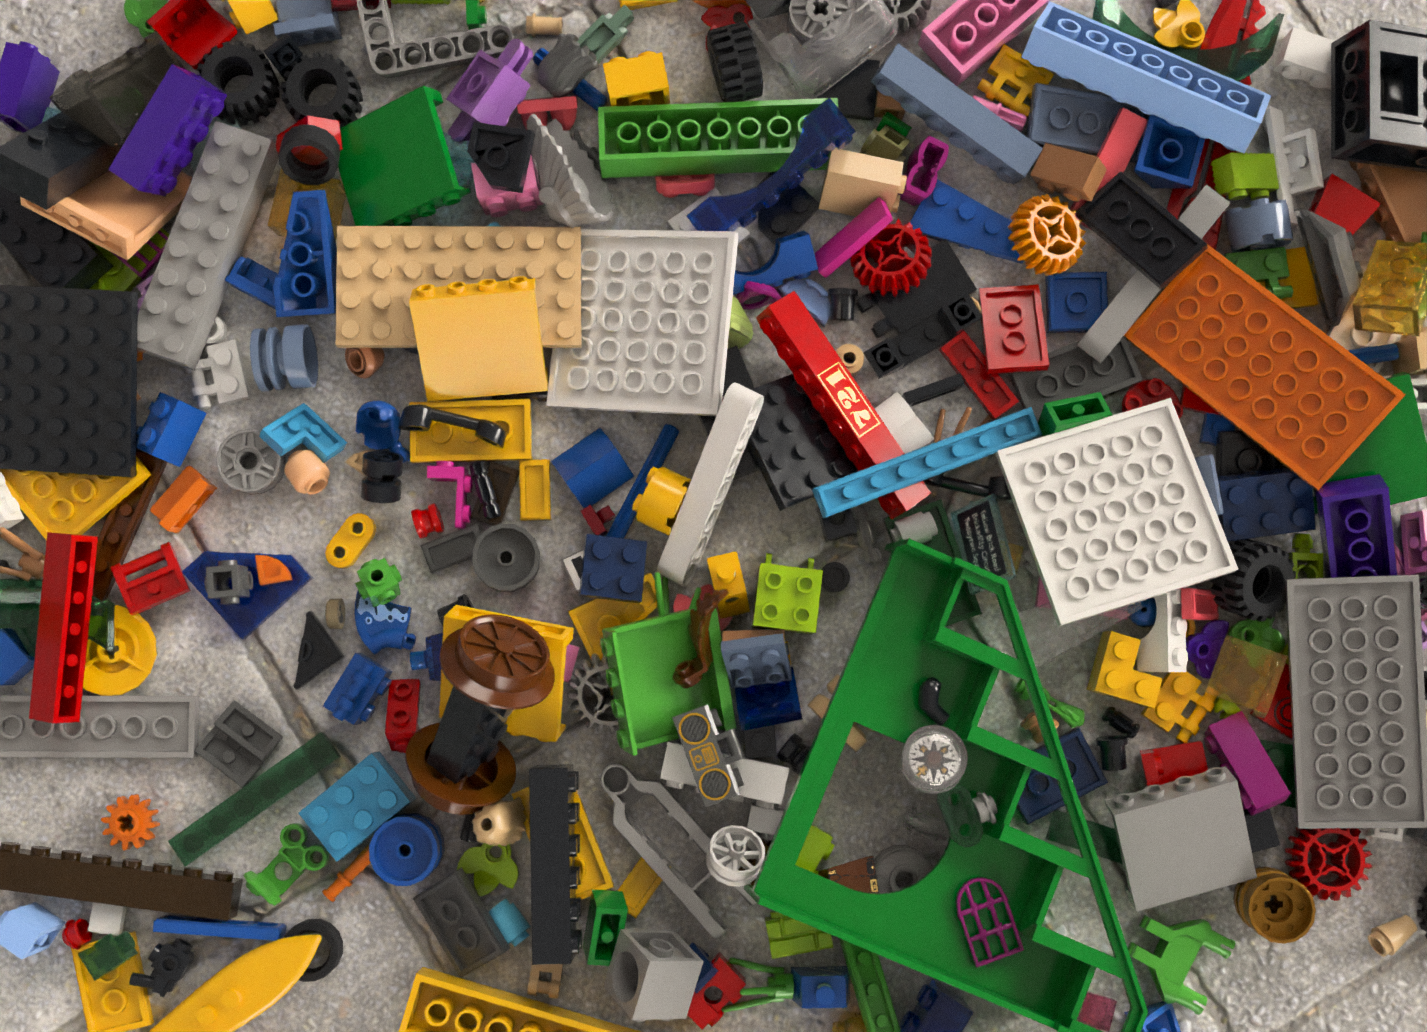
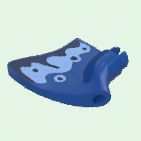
[354,590,416,655]

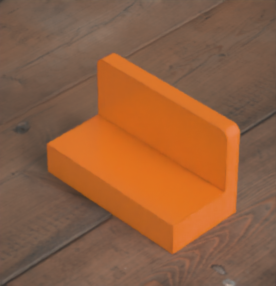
[150,466,217,534]

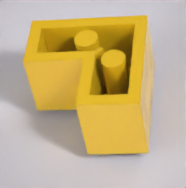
[1086,631,1163,708]

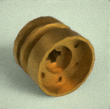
[1233,866,1316,944]

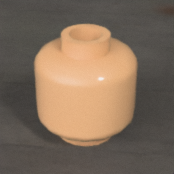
[284,450,330,495]

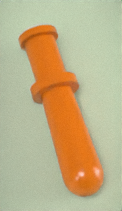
[322,844,371,902]

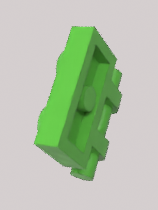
[1224,247,1293,300]

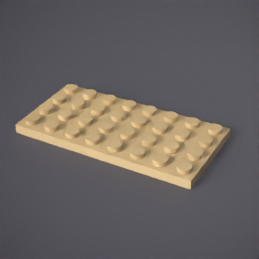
[335,226,582,348]

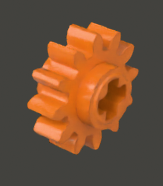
[101,794,160,850]

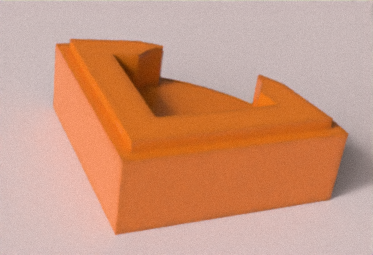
[255,555,293,586]

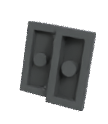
[195,700,283,789]

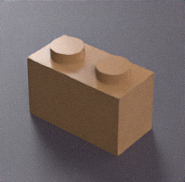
[1030,143,1107,202]

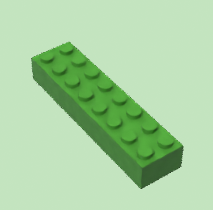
[598,98,841,178]

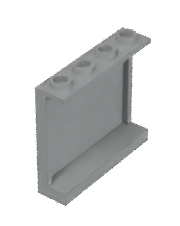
[1105,766,1257,912]

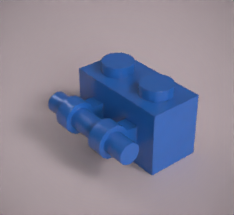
[136,392,207,467]
[323,653,392,725]

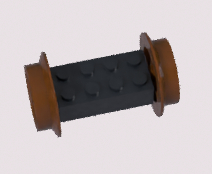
[405,614,555,815]

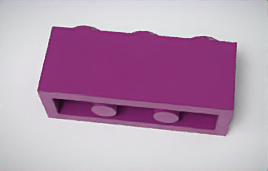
[1204,711,1291,816]

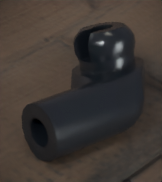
[918,677,950,726]

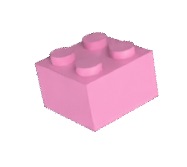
[471,155,543,217]

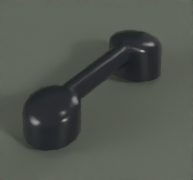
[398,404,506,448]
[923,473,1012,501]

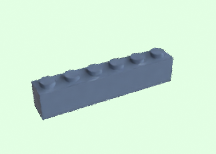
[870,44,1043,185]

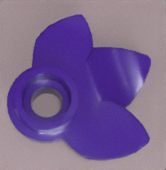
[1186,620,1237,679]

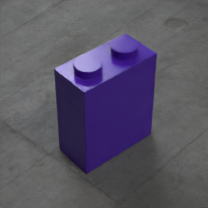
[0,41,60,133]

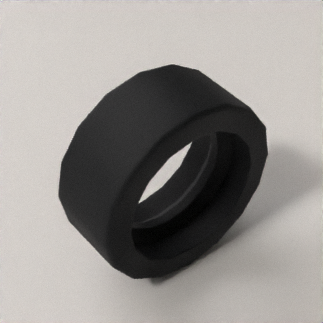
[278,124,340,186]
[284,919,343,982]

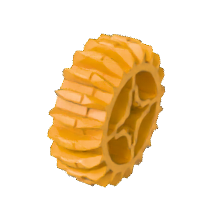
[1008,194,1086,276]

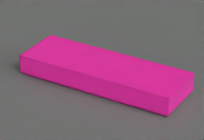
[814,197,893,278]

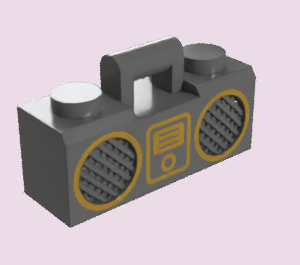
[672,704,745,808]

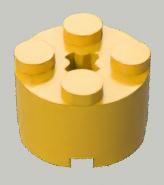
[632,466,691,536]

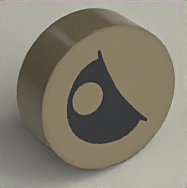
[325,599,345,629]

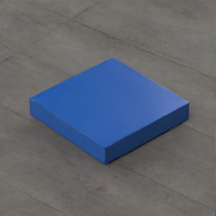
[1045,272,1108,333]

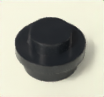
[821,562,850,592]

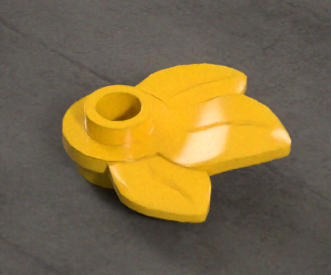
[1152,0,1205,49]

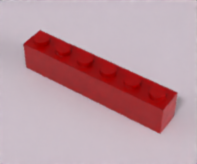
[29,532,98,724]

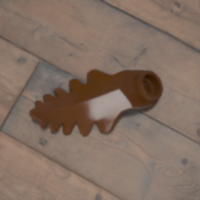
[672,589,729,688]

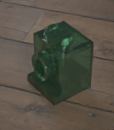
[78,931,138,981]

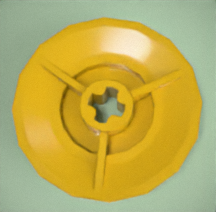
[83,605,157,696]

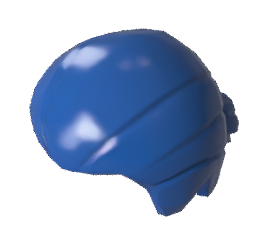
[356,401,410,463]

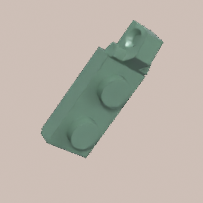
[578,5,634,79]

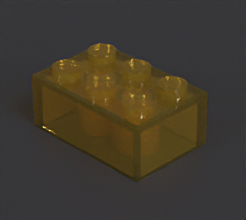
[1353,240,1427,336]

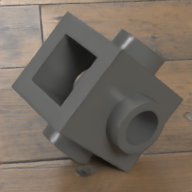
[204,560,253,605]

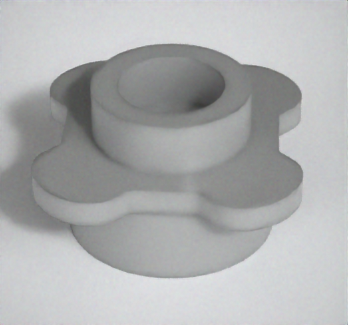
[970,791,998,824]

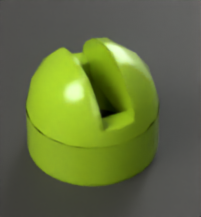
[1213,693,1241,719]

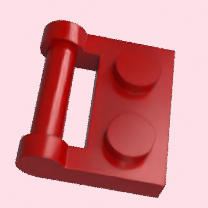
[110,542,191,616]

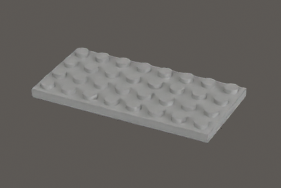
[1285,574,1427,829]

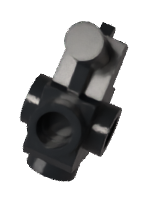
[129,938,195,997]

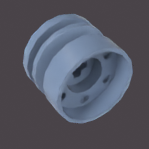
[250,324,319,392]

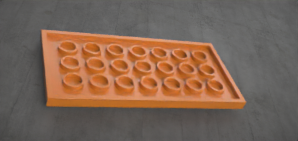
[1124,244,1406,491]

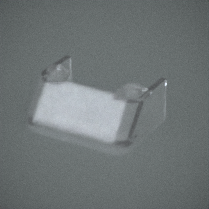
[748,0,897,99]

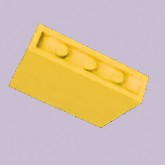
[409,276,549,402]
[439,605,574,742]

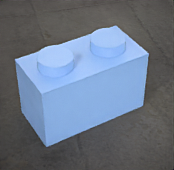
[0,902,66,959]

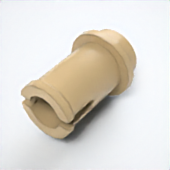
[526,13,563,37]

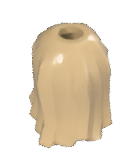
[472,797,526,846]

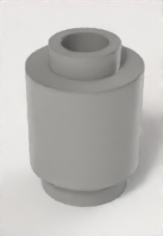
[890,511,938,544]

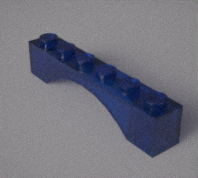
[687,97,856,232]

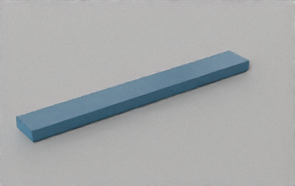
[812,407,1042,519]

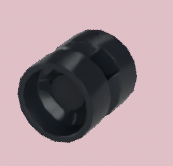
[361,451,403,503]

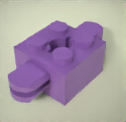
[446,39,533,149]

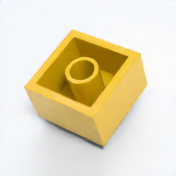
[603,51,670,106]

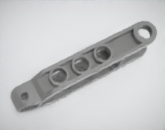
[600,763,757,940]

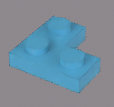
[259,403,347,463]

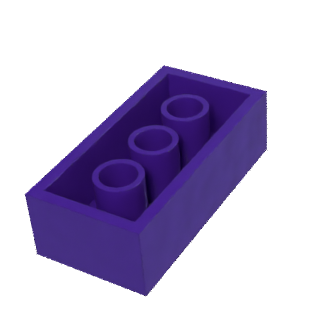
[108,64,227,196]
[1315,474,1397,578]

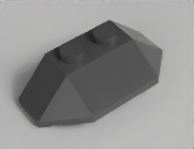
[1294,208,1363,327]

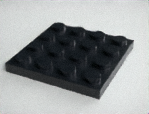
[747,374,858,511]

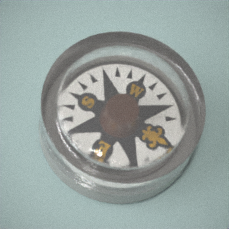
[901,725,968,794]

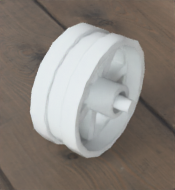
[706,825,765,887]

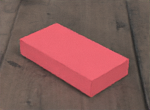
[1181,588,1219,621]

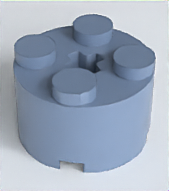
[1225,198,1294,253]

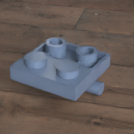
[721,633,792,688]

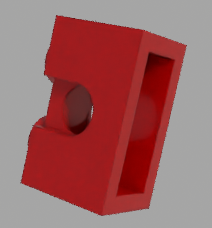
[687,952,746,1030]

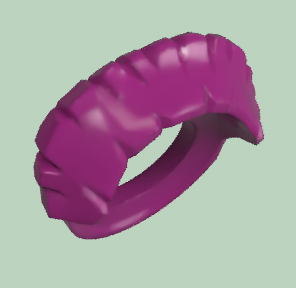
[736,281,782,310]

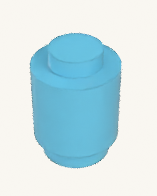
[489,899,531,947]

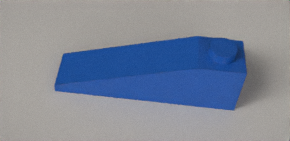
[273,190,337,317]

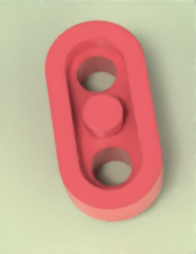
[655,174,715,198]

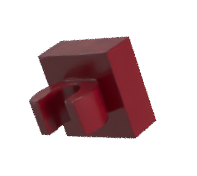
[580,505,616,536]

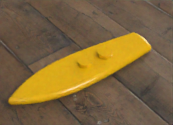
[149,934,322,1032]

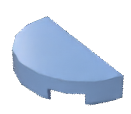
[778,279,831,327]

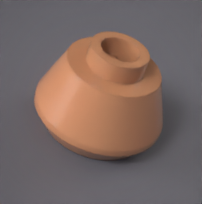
[345,348,385,379]

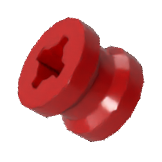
[411,503,445,539]

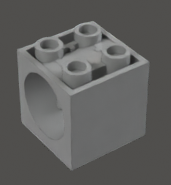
[603,929,704,1022]

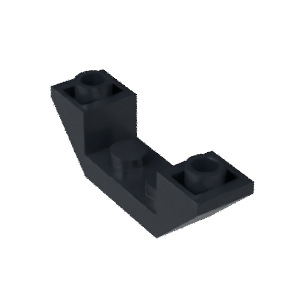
[863,292,983,379]

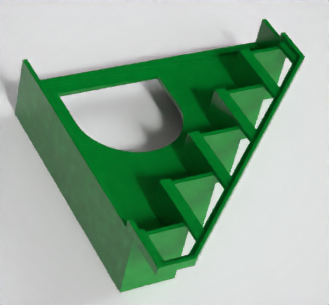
[743,538,1148,1032]

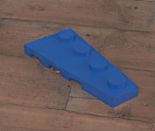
[910,179,1024,264]

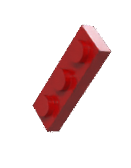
[939,331,1019,421]

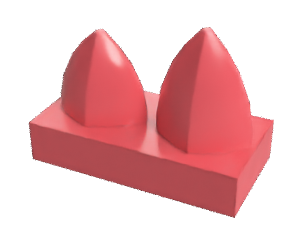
[517,95,578,130]

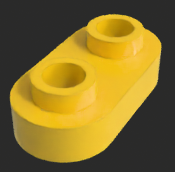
[325,513,376,569]

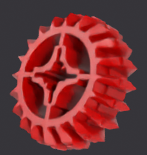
[850,218,932,297]
[1284,827,1373,901]

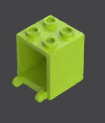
[751,553,823,635]

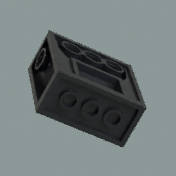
[1331,19,1427,173]

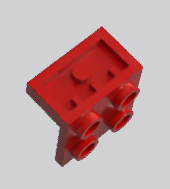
[1140,741,1208,786]

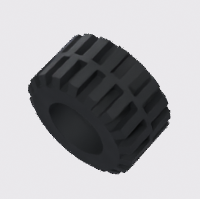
[707,21,764,102]
[197,41,280,126]
[281,52,363,128]
[1210,539,1296,621]

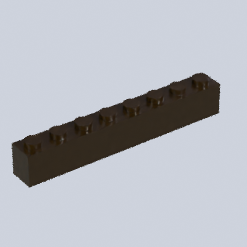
[0,842,243,921]

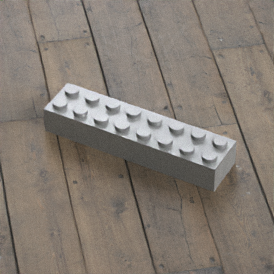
[137,120,279,371]

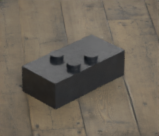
[0,105,126,210]

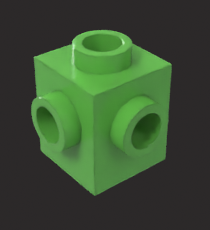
[355,558,402,608]

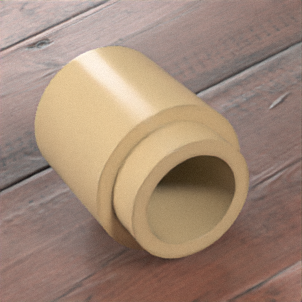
[836,344,864,377]

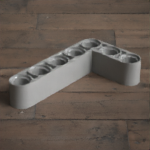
[357,0,515,78]

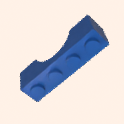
[733,230,818,295]

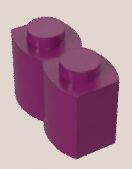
[898,136,949,206]

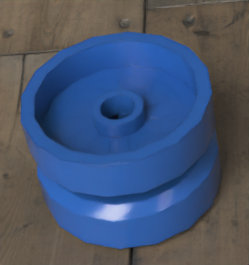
[369,813,445,886]

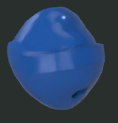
[1127,598,1157,627]

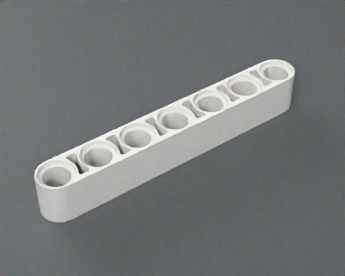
[657,382,764,587]

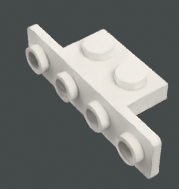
[1263,106,1324,226]

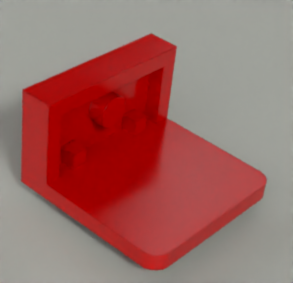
[146,0,238,69]

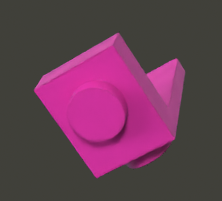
[427,461,473,530]

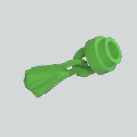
[1014,679,1085,728]

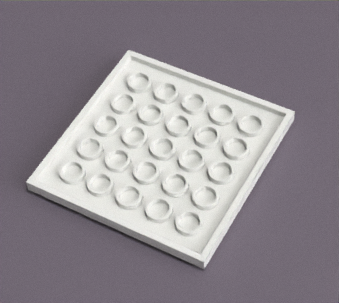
[546,229,738,416]
[996,398,1238,627]

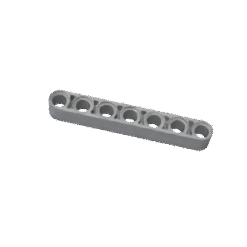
[1077,184,1231,364]

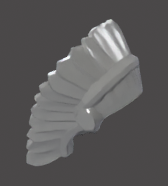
[527,114,615,228]

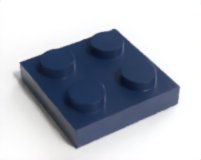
[579,534,647,603]

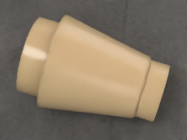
[1368,915,1418,957]

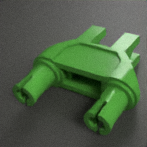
[1128,915,1235,1015]

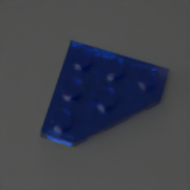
[182,551,313,639]

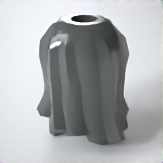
[537,33,599,97]

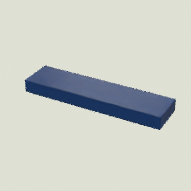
[153,915,287,941]

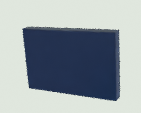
[1017,727,1108,825]

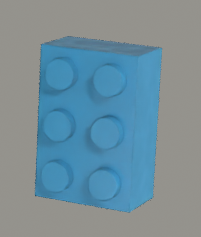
[298,751,417,862]

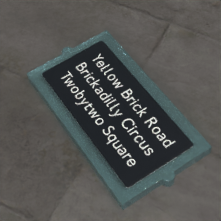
[951,494,1017,595]

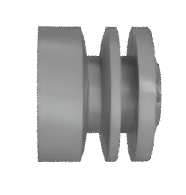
[787,0,852,59]

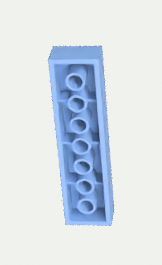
[1021,1,1271,153]

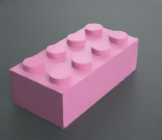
[918,0,1050,86]

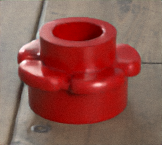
[62,919,92,950]

